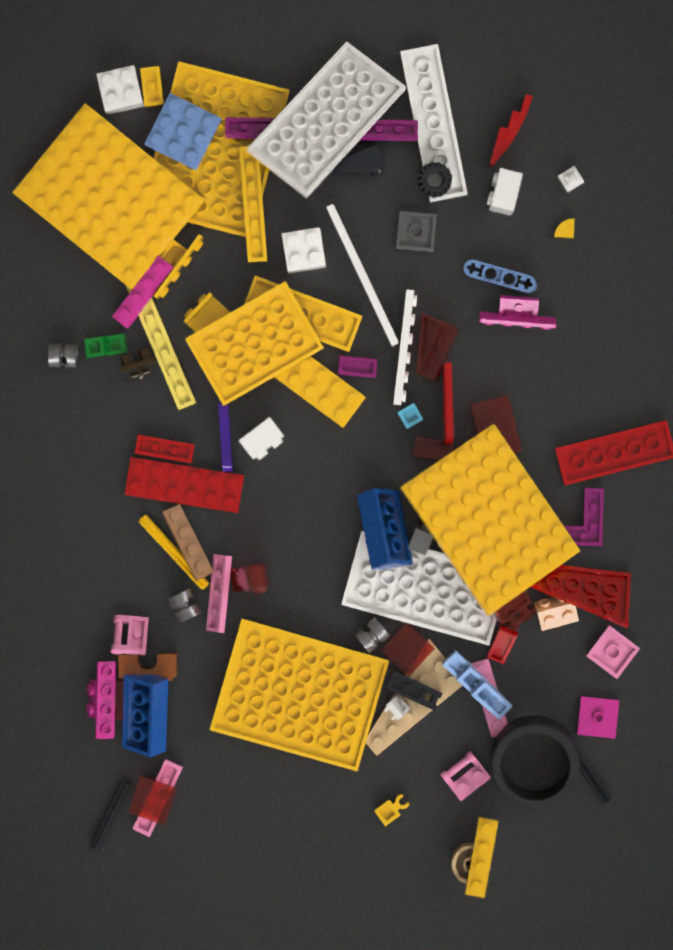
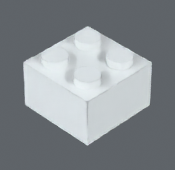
[96,65,144,115]
[486,168,523,216]
[282,227,326,273]
[239,417,285,460]

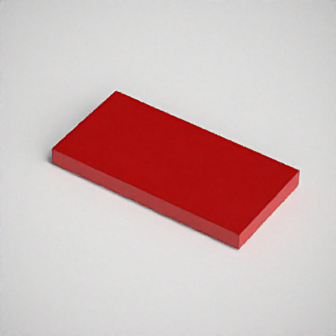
[442,362,453,445]

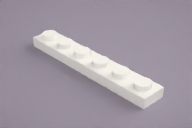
[393,290,417,406]

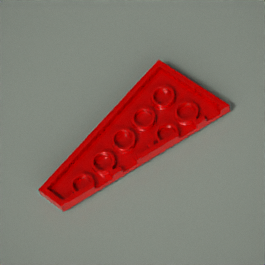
[530,565,631,628]

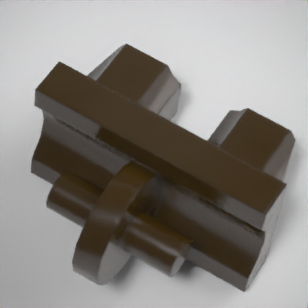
[120,348,157,382]

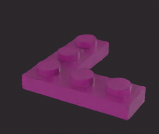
[564,488,604,546]

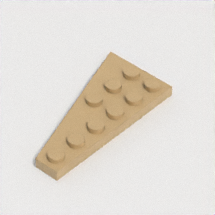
[366,639,463,756]

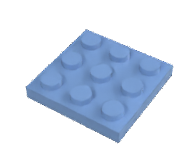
[144,93,222,171]

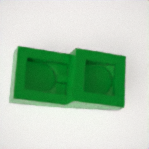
[84,334,128,358]

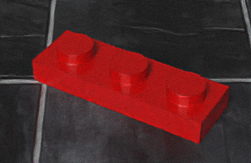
[134,435,195,463]

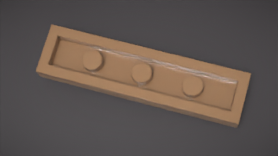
[162,504,214,581]

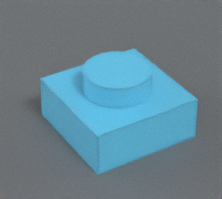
[397,403,423,429]

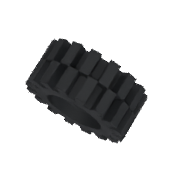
[417,162,452,198]

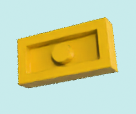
[140,66,164,107]

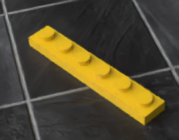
[239,146,267,263]

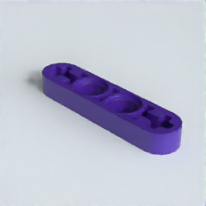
[218,397,233,472]

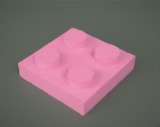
[586,625,640,679]

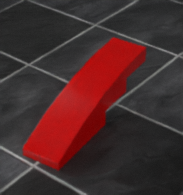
[489,94,533,167]

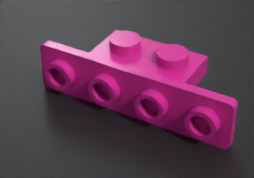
[479,295,556,330]
[86,661,116,739]

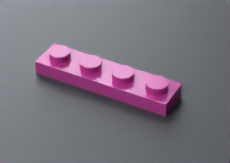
[112,256,174,329]

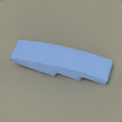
[442,650,513,720]

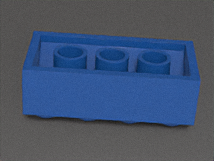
[357,488,413,570]
[122,674,168,758]

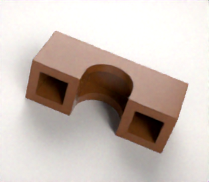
[118,653,178,681]

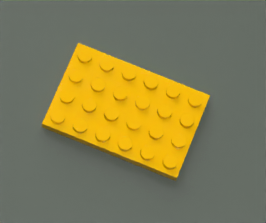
[185,281,323,406]

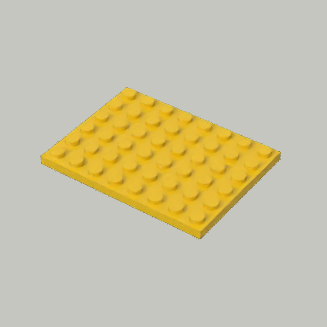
[153,61,290,237]
[12,103,205,290]
[400,424,580,616]
[209,618,389,771]

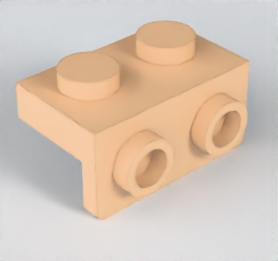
[534,597,579,631]

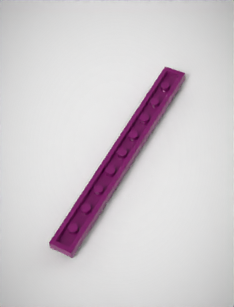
[225,117,418,141]

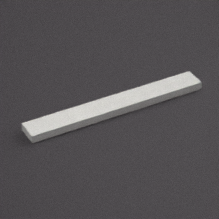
[326,204,398,347]

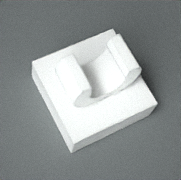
[558,166,584,193]
[384,694,411,720]

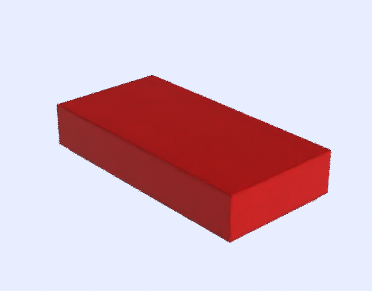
[486,625,518,665]

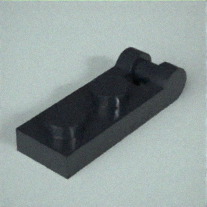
[386,671,443,711]

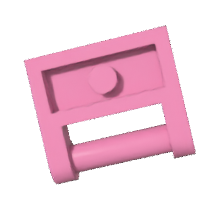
[111,615,149,655]
[440,751,491,801]

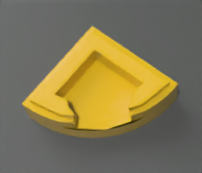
[554,219,575,238]

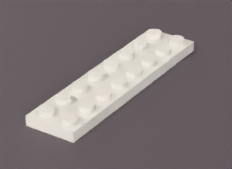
[400,44,468,203]

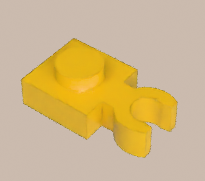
[374,794,409,826]

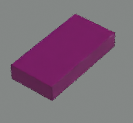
[338,355,378,378]

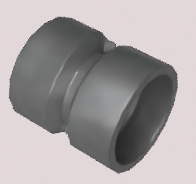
[48,343,78,368]
[167,589,201,623]
[354,617,390,653]

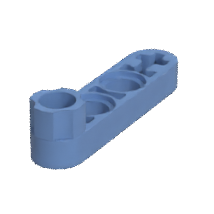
[463,260,537,294]

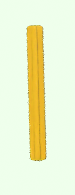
[139,515,209,590]

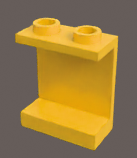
[184,292,231,332]

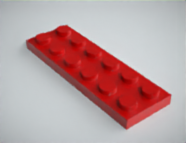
[555,420,673,486]
[125,457,244,513]

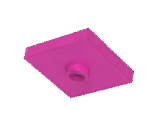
[577,696,619,739]

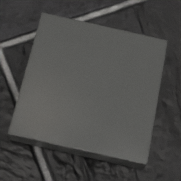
[395,210,437,253]

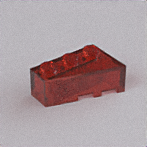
[416,313,459,383]
[230,562,271,594]

